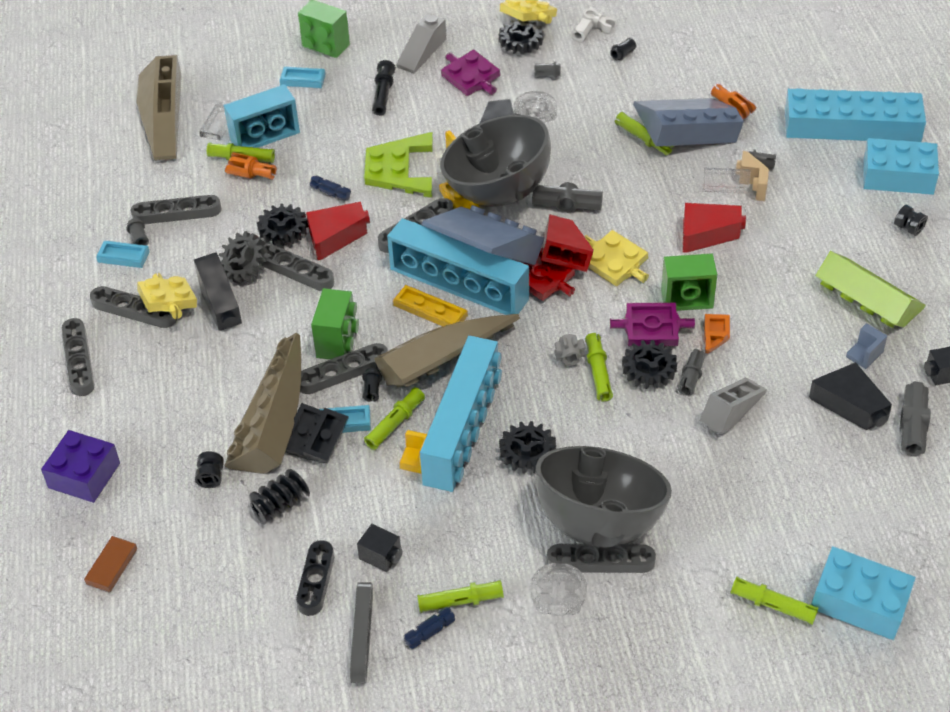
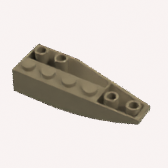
[136,55,181,161]
[374,314,520,387]
[224,332,301,474]

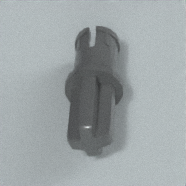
[678,349,705,396]

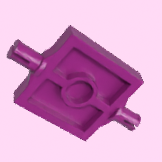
[441,49,501,97]
[610,303,695,346]

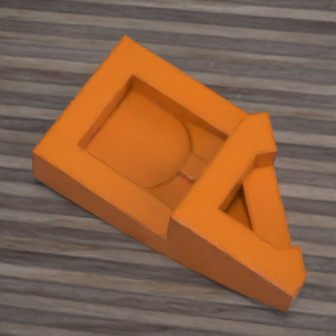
[704,314,730,353]

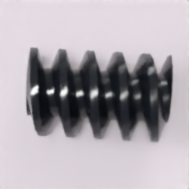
[249,469,310,525]

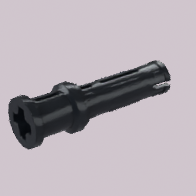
[372,60,396,116]

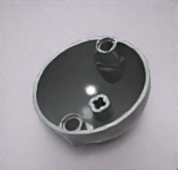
[440,114,551,206]
[535,446,672,547]

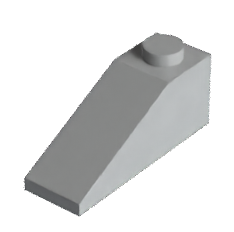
[396,13,447,73]
[699,377,767,433]

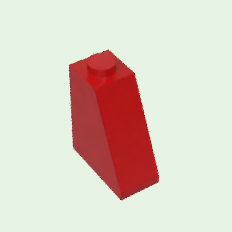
[306,201,370,261]
[682,203,746,253]
[541,214,594,272]

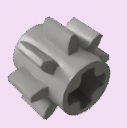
[554,334,586,365]

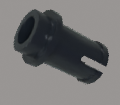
[610,38,636,60]
[362,368,382,402]

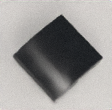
[285,403,349,463]

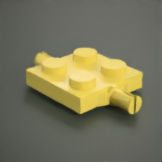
[500,0,557,24]
[585,230,649,287]
[137,273,197,319]

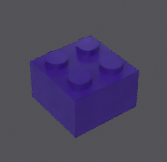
[41,430,120,503]

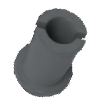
[534,61,561,78]
[749,149,776,169]
[126,218,149,246]

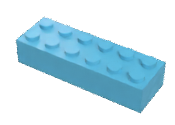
[785,88,926,142]
[387,218,529,315]
[420,335,502,492]

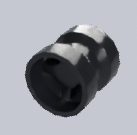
[894,204,928,236]
[195,451,224,488]

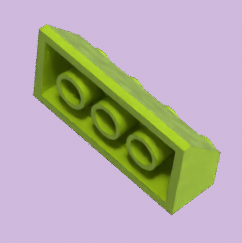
[815,250,926,328]

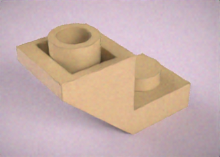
[736,151,769,201]

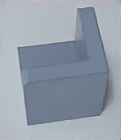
[846,323,887,369]

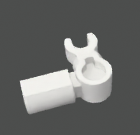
[572,9,616,42]

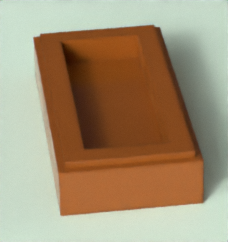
[84,536,137,592]

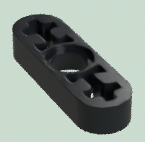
[296,540,335,616]

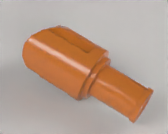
[711,84,756,119]
[225,152,277,179]

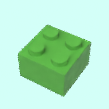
[298,0,350,58]
[661,253,717,311]
[311,288,359,360]

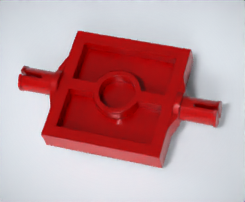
[512,247,575,301]

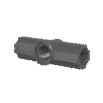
[532,182,603,213]
[900,381,931,457]

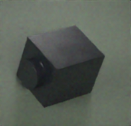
[924,346,950,386]
[357,523,403,572]

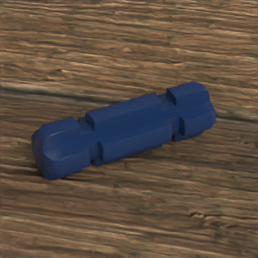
[309,175,351,201]
[403,607,455,649]

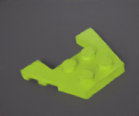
[364,132,433,198]

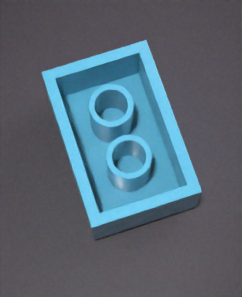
[223,84,300,148]
[863,138,939,195]
[811,546,916,640]

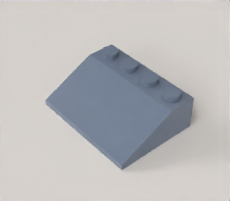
[633,98,744,146]
[422,205,544,265]

